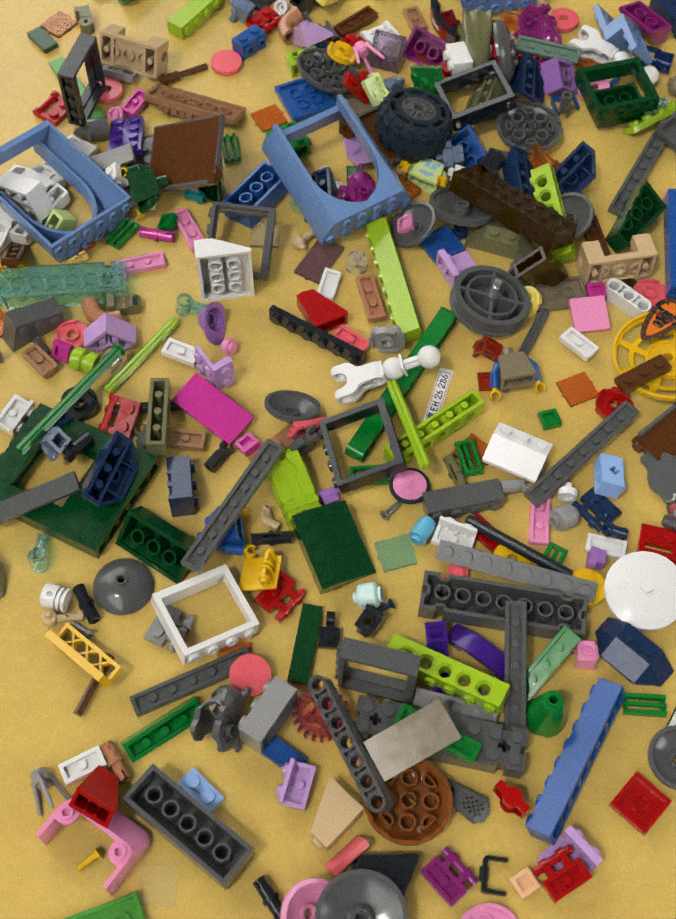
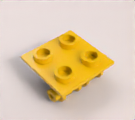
[239,549,283,592]

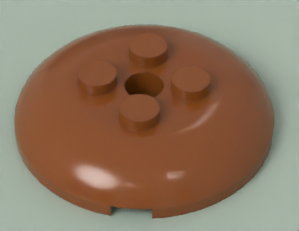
[364,759,453,846]

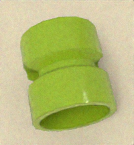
[69,346,103,374]

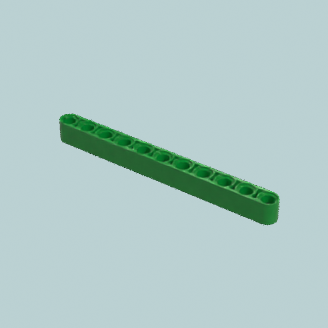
[345,307,458,463]

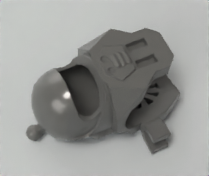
[190,685,251,753]

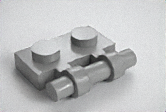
[144,605,195,653]

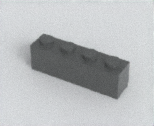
[421,478,505,522]

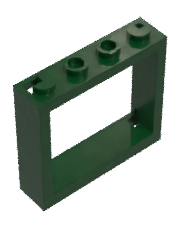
[574,57,660,122]

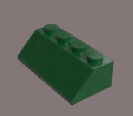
[115,506,195,584]

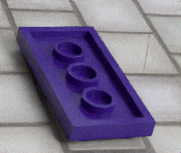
[108,116,145,156]

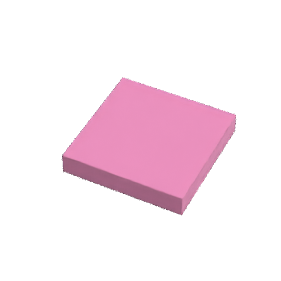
[568,295,611,334]

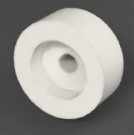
[274,0,290,16]
[557,482,578,502]

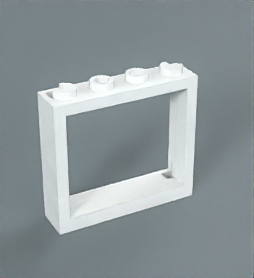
[151,564,260,665]

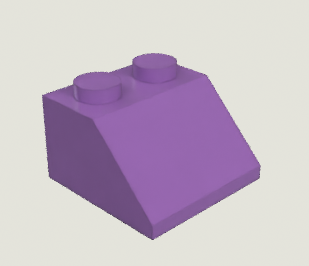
[540,57,578,97]

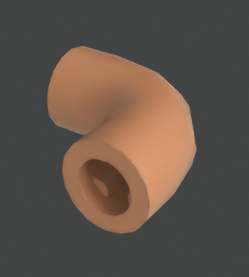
[277,7,304,44]
[81,297,122,324]

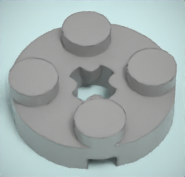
[369,326,406,354]

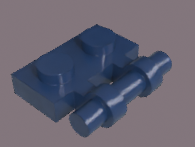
[571,487,622,533]

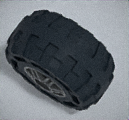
[375,87,453,161]

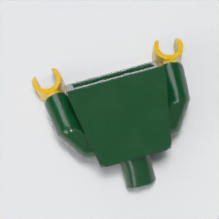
[121,164,169,219]

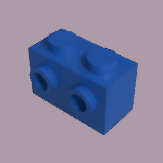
[232,24,266,61]

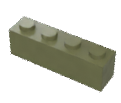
[146,378,172,455]

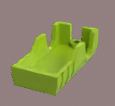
[267,448,322,535]

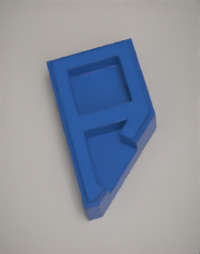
[262,736,307,767]

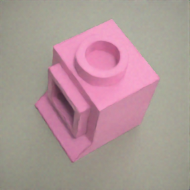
[572,641,599,670]

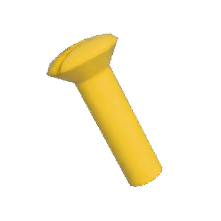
[76,848,103,871]

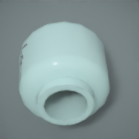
[353,582,384,610]

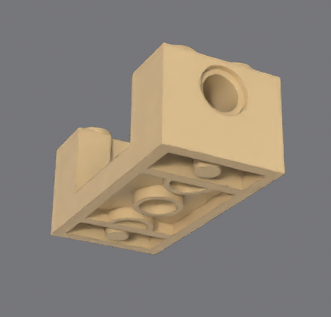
[99,23,169,79]
[576,233,658,287]

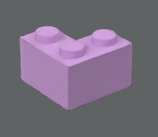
[84,313,136,353]

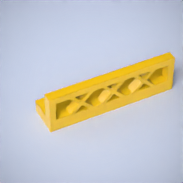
[44,623,123,689]

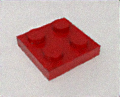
[608,771,672,836]

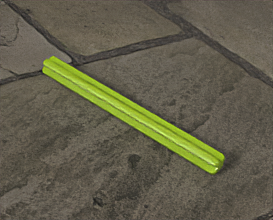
[103,316,180,394]
[387,380,430,469]

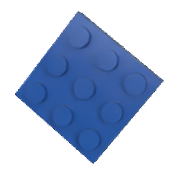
[274,77,336,123]

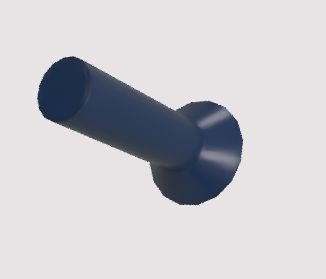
[376,598,395,612]

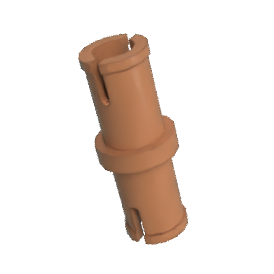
[100,740,132,785]

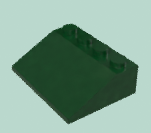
[291,501,376,595]

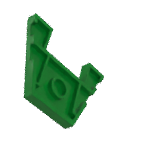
[410,64,444,95]

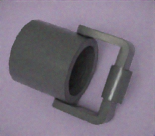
[74,116,110,141]

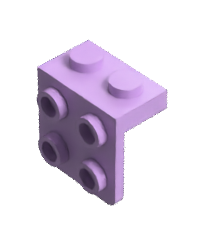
[194,346,236,390]
[537,825,603,873]

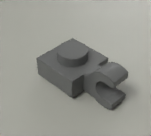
[288,425,322,456]

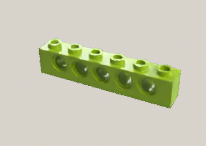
[529,163,578,263]
[383,389,485,464]
[387,633,510,714]

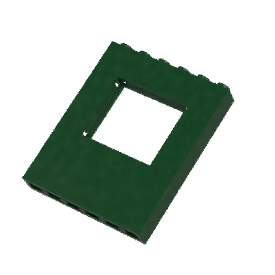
[0,403,160,559]

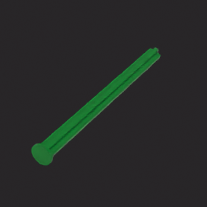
[16,343,126,455]

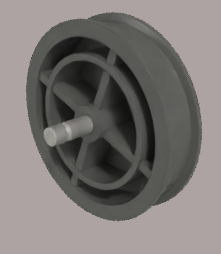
[449,265,530,337]

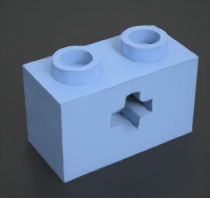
[593,453,626,499]

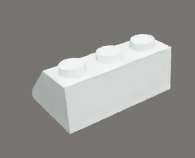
[482,422,553,483]

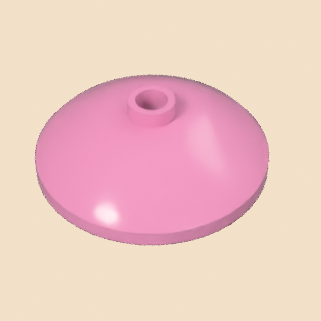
[280,878,329,919]

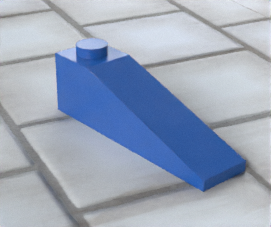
[449,124,501,179]

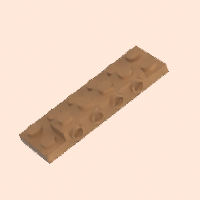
[143,83,246,126]

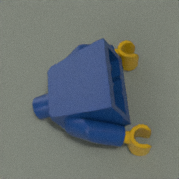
[197,506,256,558]

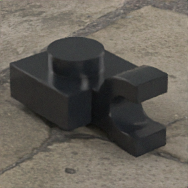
[318,611,340,650]

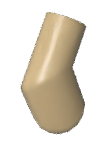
[260,504,282,532]

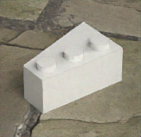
[0,171,55,222]

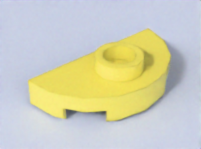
[524,286,542,319]

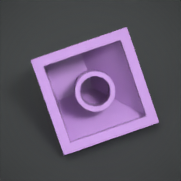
[293,21,334,48]

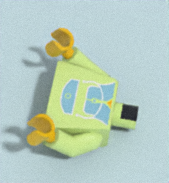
[398,157,448,193]

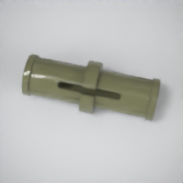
[443,454,467,486]

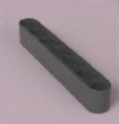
[308,675,393,813]

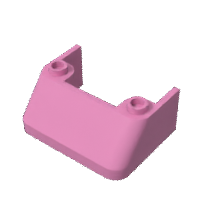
[36,798,150,896]

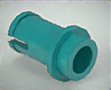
[184,189,207,204]

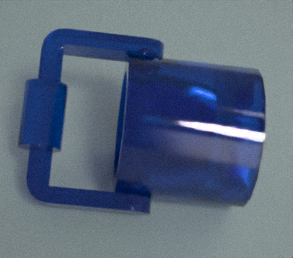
[641,45,675,75]

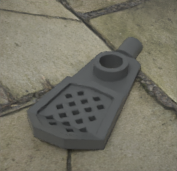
[447,778,490,824]

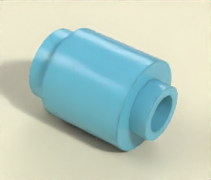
[409,515,436,545]

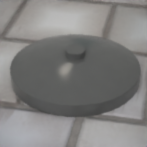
[429,187,495,227]
[315,869,409,919]

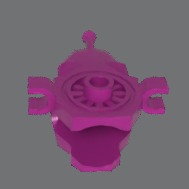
[513,3,562,44]
[338,163,376,202]

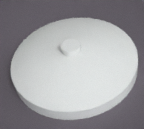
[603,551,676,632]

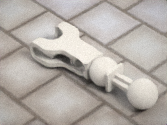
[567,25,659,85]
[330,345,441,405]

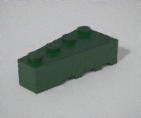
[605,180,667,253]

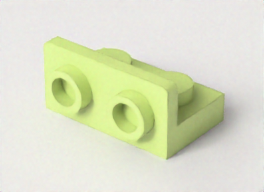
[361,72,390,107]

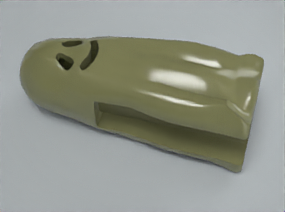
[459,8,493,82]

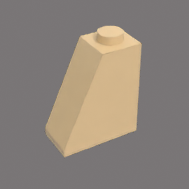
[310,777,364,853]

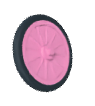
[389,468,430,504]

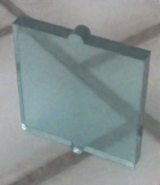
[374,534,417,573]

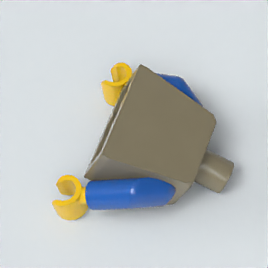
[489,347,546,401]

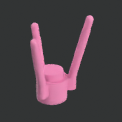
[352,41,385,73]

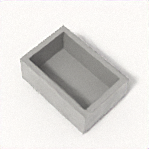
[238,676,298,755]

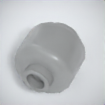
[549,503,579,531]

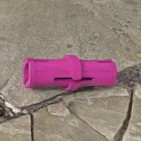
[139,226,175,243]

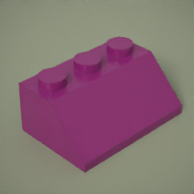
[619,0,673,46]
[401,25,449,67]

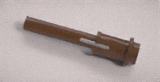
[159,63,208,86]
[74,652,115,717]

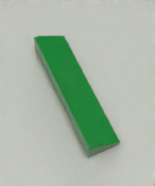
[120,696,200,763]

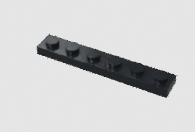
[269,305,365,366]

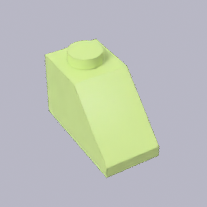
[44,209,78,231]

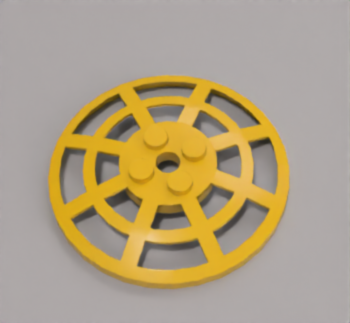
[612,311,676,401]

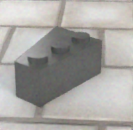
[2,298,64,352]

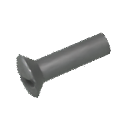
[380,501,401,520]
[71,621,94,640]

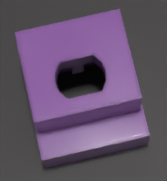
[319,486,340,506]
[585,546,607,571]

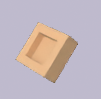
[508,867,541,900]

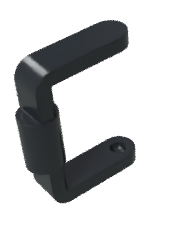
[479,855,508,897]

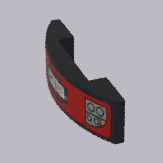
[430,0,460,43]

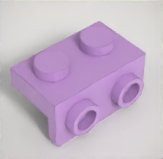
[275,758,316,811]

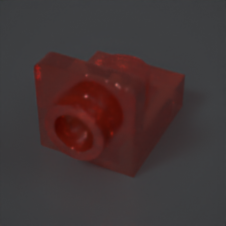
[472,335,504,363]

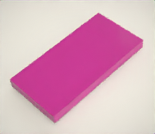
[172,373,254,446]

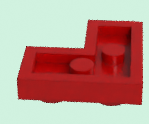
[342,69,370,105]

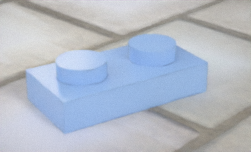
[178,767,224,813]

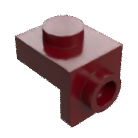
[440,9,460,30]

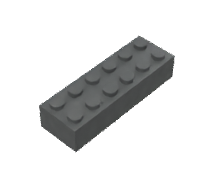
[122,764,255,891]

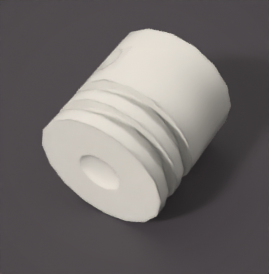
[39,583,73,613]

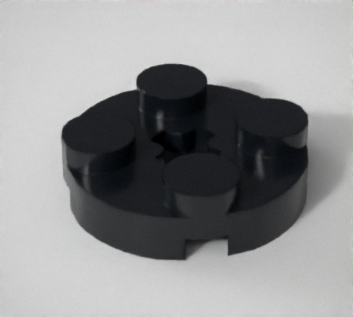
[61,387,99,422]

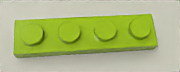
[623,101,676,135]

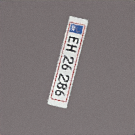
[423,368,453,421]

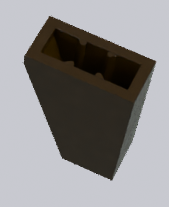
[512,246,568,287]

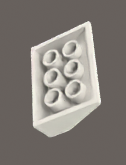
[193,238,255,302]

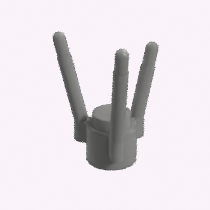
[30,767,71,816]

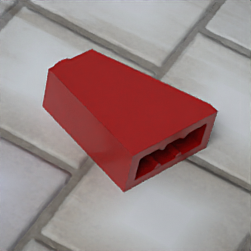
[296,289,348,332]
[68,765,118,829]

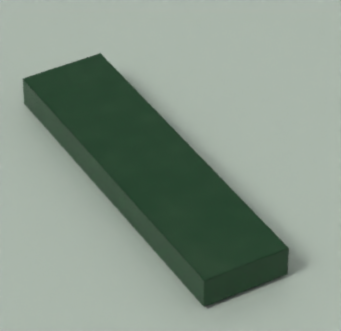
[287,603,323,686]

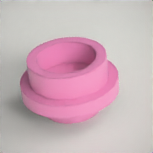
[108,106,123,121]
[221,338,237,356]

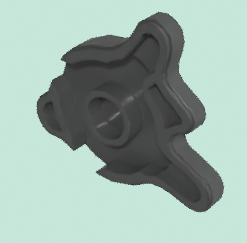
[640,452,676,504]

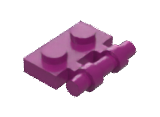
[419,846,478,908]

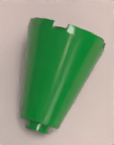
[526,690,567,738]

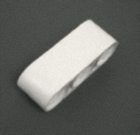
[605,278,652,318]

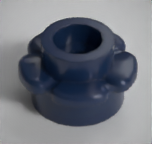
[451,225,468,239]

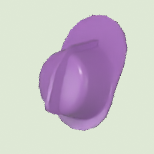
[198,302,225,345]

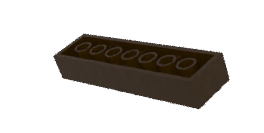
[449,165,578,252]

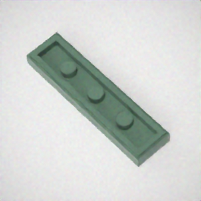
[516,35,581,66]

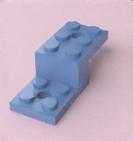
[593,4,653,65]

